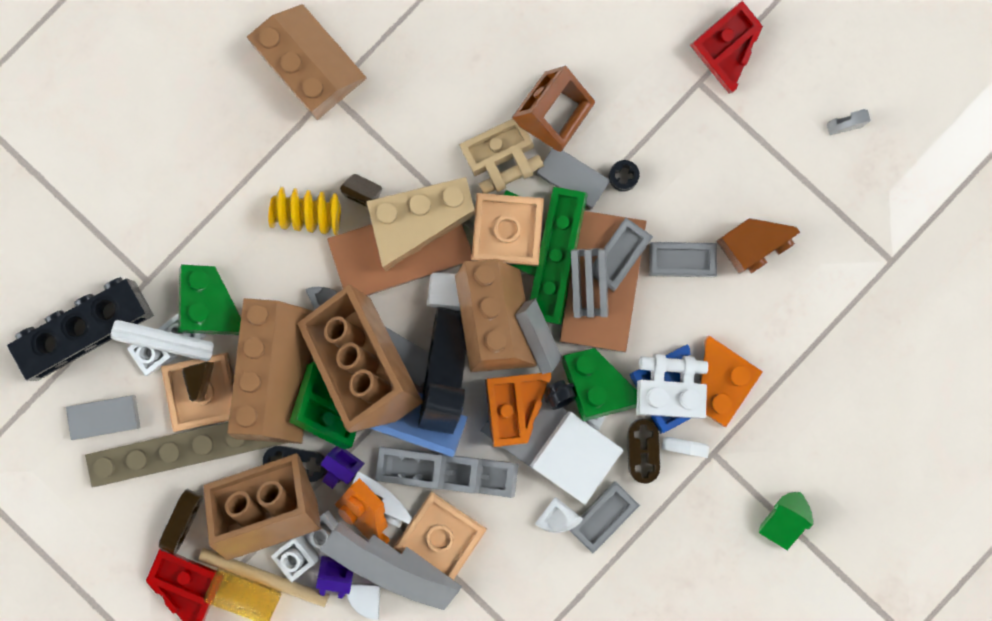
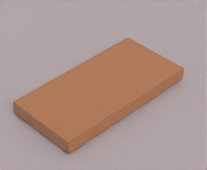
[560,211,647,352]
[327,224,472,296]

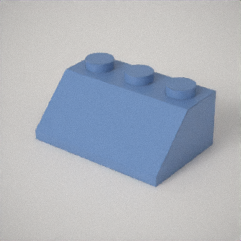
[370,392,468,457]

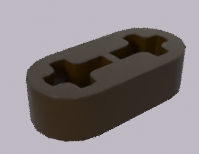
[627,419,660,484]
[158,489,203,554]

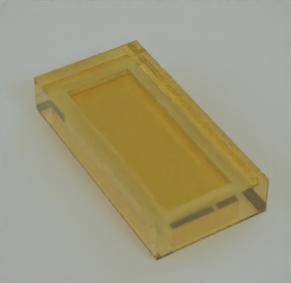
[204,568,282,621]

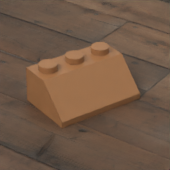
[247,4,367,120]
[455,259,537,372]
[203,453,321,561]

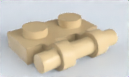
[459,119,544,194]

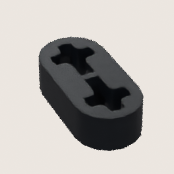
[263,446,327,482]

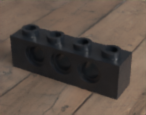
[7,277,154,381]

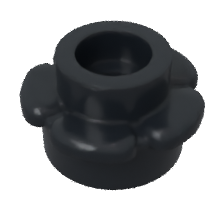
[545,380,577,410]

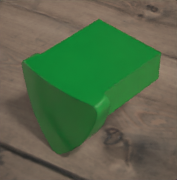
[758,492,814,550]

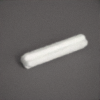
[111,320,214,361]

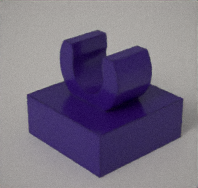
[320,446,365,489]
[316,556,353,599]

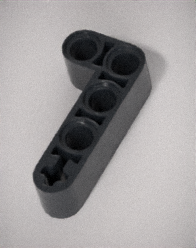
[418,307,467,434]

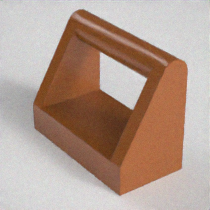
[512,65,595,152]

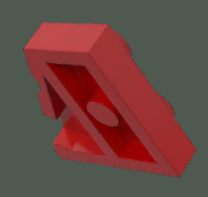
[146,549,224,621]

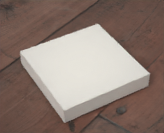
[530,410,624,505]

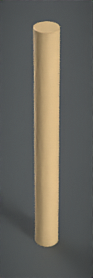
[198,548,330,608]

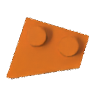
[700,336,763,427]
[485,372,551,447]
[335,478,390,544]

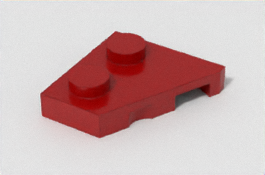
[690,0,763,94]

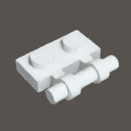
[636,354,708,419]

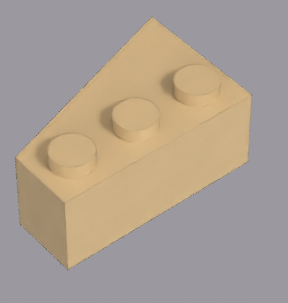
[366,177,475,271]

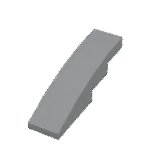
[375,447,519,498]
[320,522,462,610]

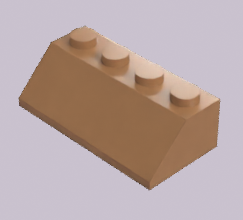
[297,284,423,433]
[227,298,313,444]

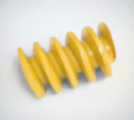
[268,186,341,236]

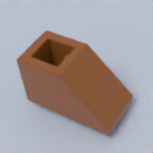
[716,218,800,274]

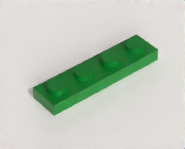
[530,187,588,325]

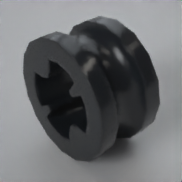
[609,160,640,192]

